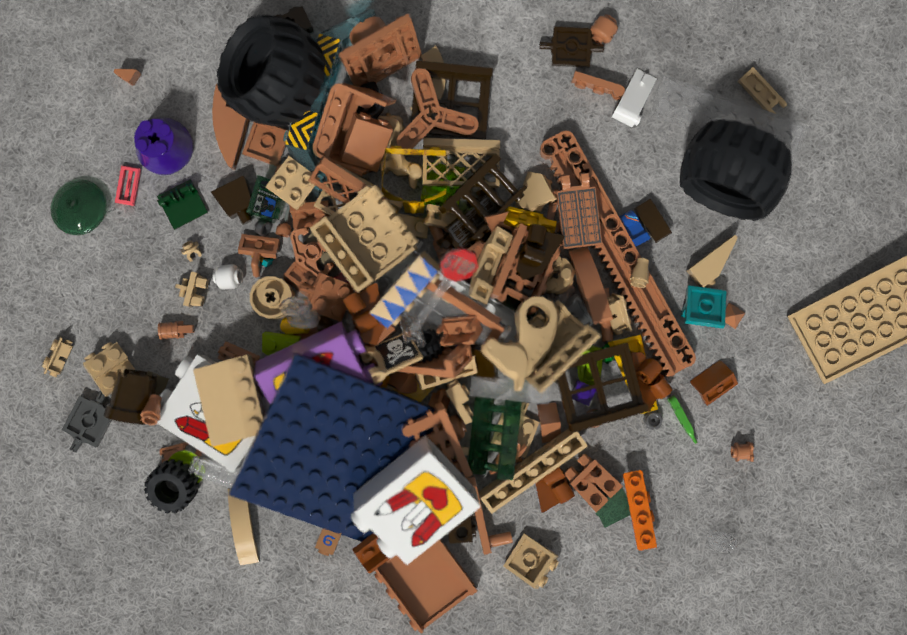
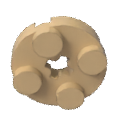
[545,256,575,295]

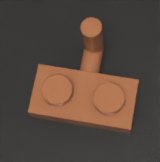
[238,234,280,277]

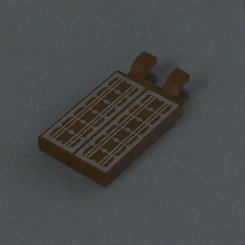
[436,194,505,263]

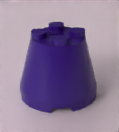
[134,118,193,175]

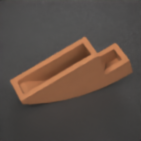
[212,84,250,170]
[569,247,613,325]

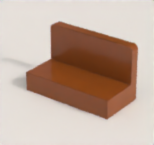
[690,360,738,406]

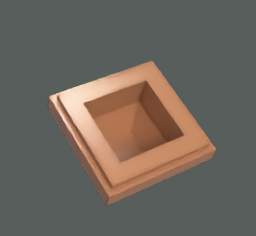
[725,303,745,329]

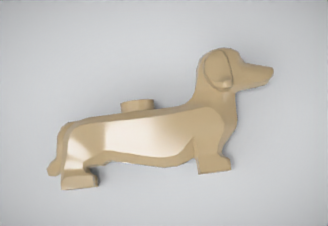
[379,112,423,189]

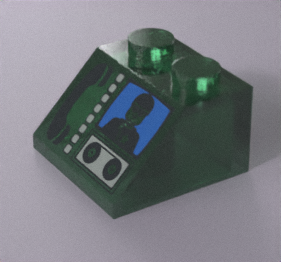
[247,175,284,224]

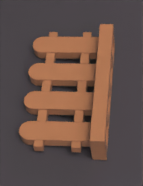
[402,402,473,478]

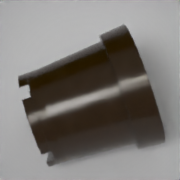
[104,369,157,424]

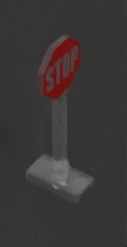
[400,247,478,349]

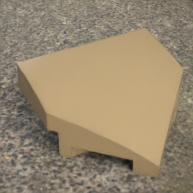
[515,172,557,213]

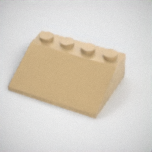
[193,355,266,447]

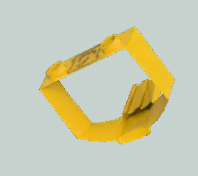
[381,146,447,214]

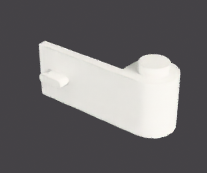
[612,69,657,127]

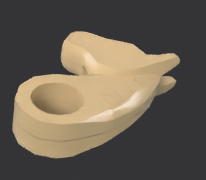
[481,297,557,391]

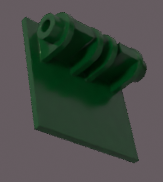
[157,179,208,230]

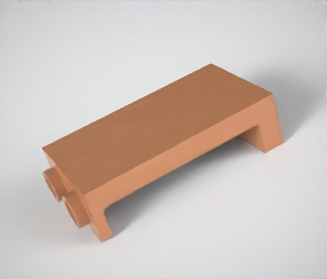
[397,344,473,378]

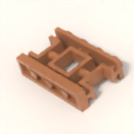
[490,223,561,315]

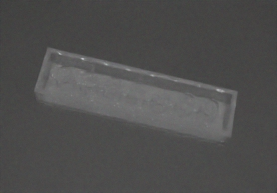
[648,75,809,164]

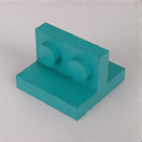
[681,285,726,329]

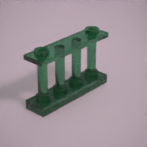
[468,396,522,480]

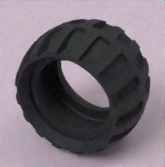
[217,15,326,126]
[680,119,792,221]

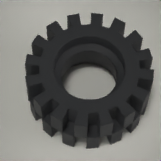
[410,329,444,363]

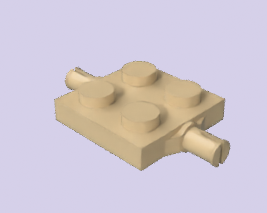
[489,401,539,458]

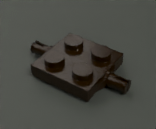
[539,26,604,68]

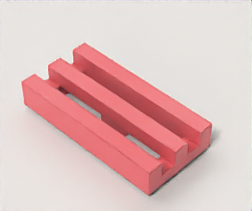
[115,165,141,206]

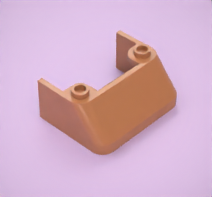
[312,83,396,176]

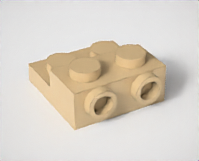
[83,342,135,397]
[446,379,473,425]
[503,534,559,589]

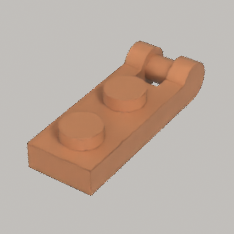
[571,71,625,100]

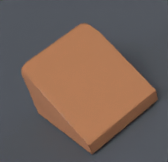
[114,69,141,86]

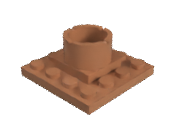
[339,14,422,86]

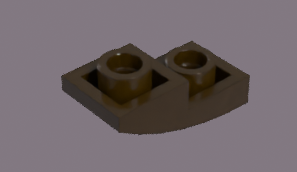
[634,199,672,243]

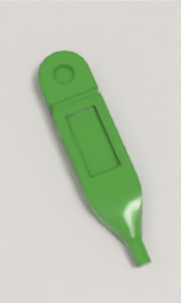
[667,395,697,444]

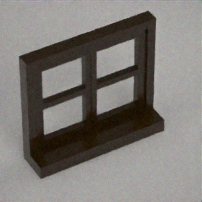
[411,60,493,139]
[556,342,649,433]

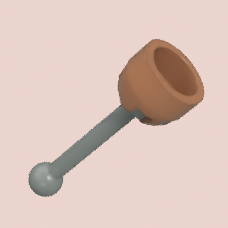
[275,204,292,237]

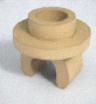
[181,240,201,262]

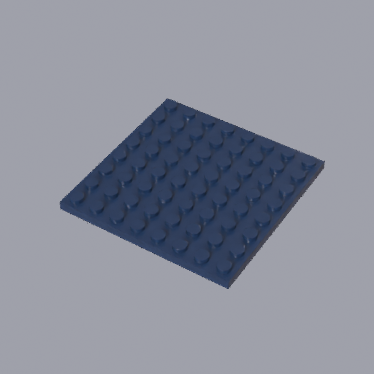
[229,352,437,542]

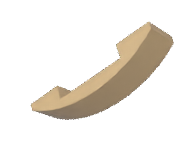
[469,226,513,305]
[228,489,259,565]

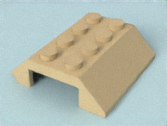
[310,185,419,293]
[508,300,600,393]

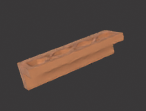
[308,157,390,204]

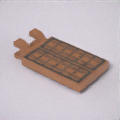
[556,173,602,249]

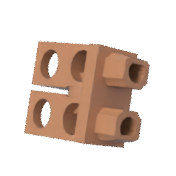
[564,453,623,513]

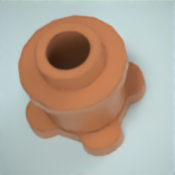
[730,442,754,462]

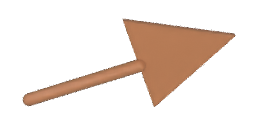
[484,211,514,232]

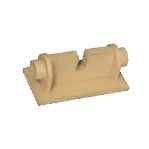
[607,293,632,335]
[42,336,73,377]

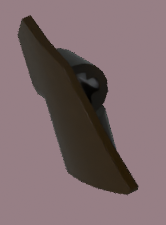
[516,224,565,280]

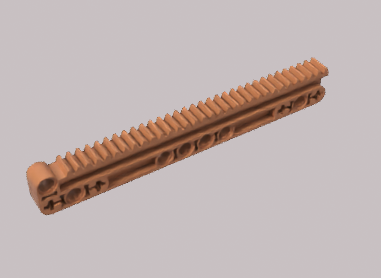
[539,130,696,377]

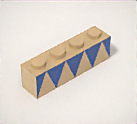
[370,251,441,329]

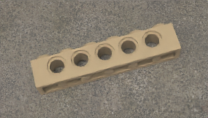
[479,428,588,514]

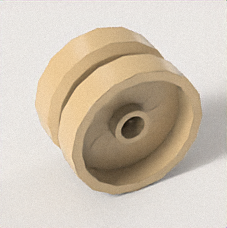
[250,276,295,319]

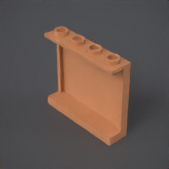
[374,539,478,633]

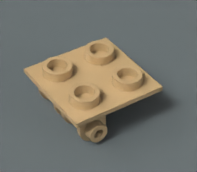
[266,156,320,210]

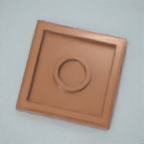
[242,122,289,167]

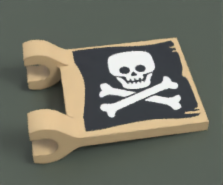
[361,331,423,384]

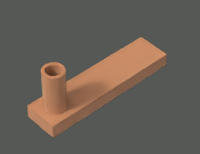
[467,475,513,555]

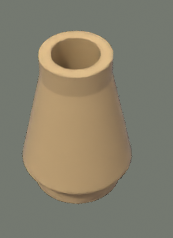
[629,258,649,288]

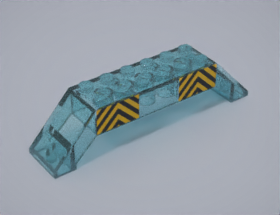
[283,9,376,200]

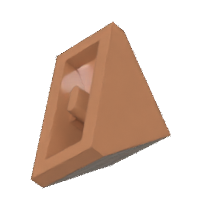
[537,402,561,443]

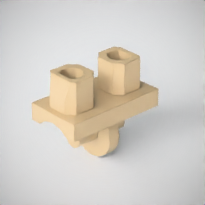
[175,272,209,307]

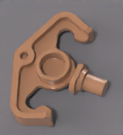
[290,226,334,277]

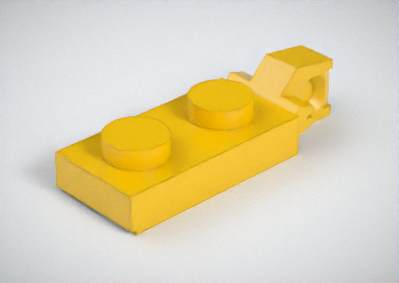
[503,206,557,233]

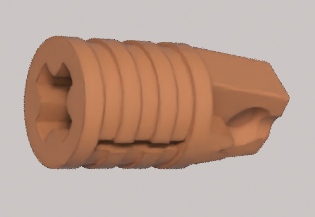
[158,321,194,340]

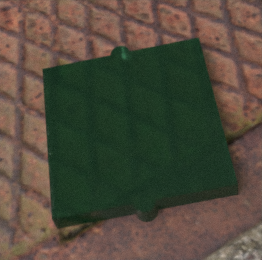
[595,488,630,528]

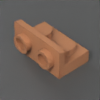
[289,200,331,230]

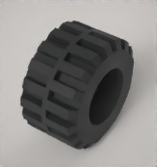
[144,459,199,514]

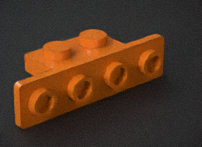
[623,470,657,551]

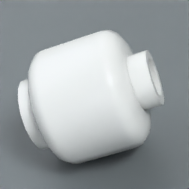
[213,264,243,290]

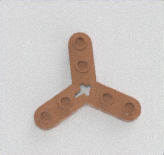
[396,68,479,149]

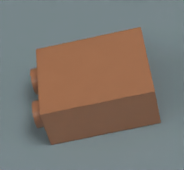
[339,112,393,172]

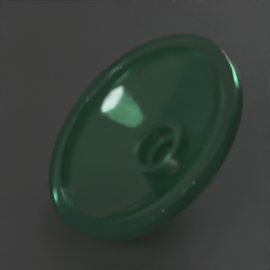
[51,179,107,236]

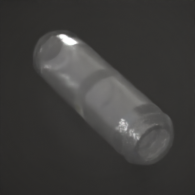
[188,456,239,488]

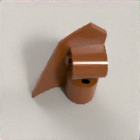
[343,283,385,345]
[631,352,673,412]
[535,466,575,513]

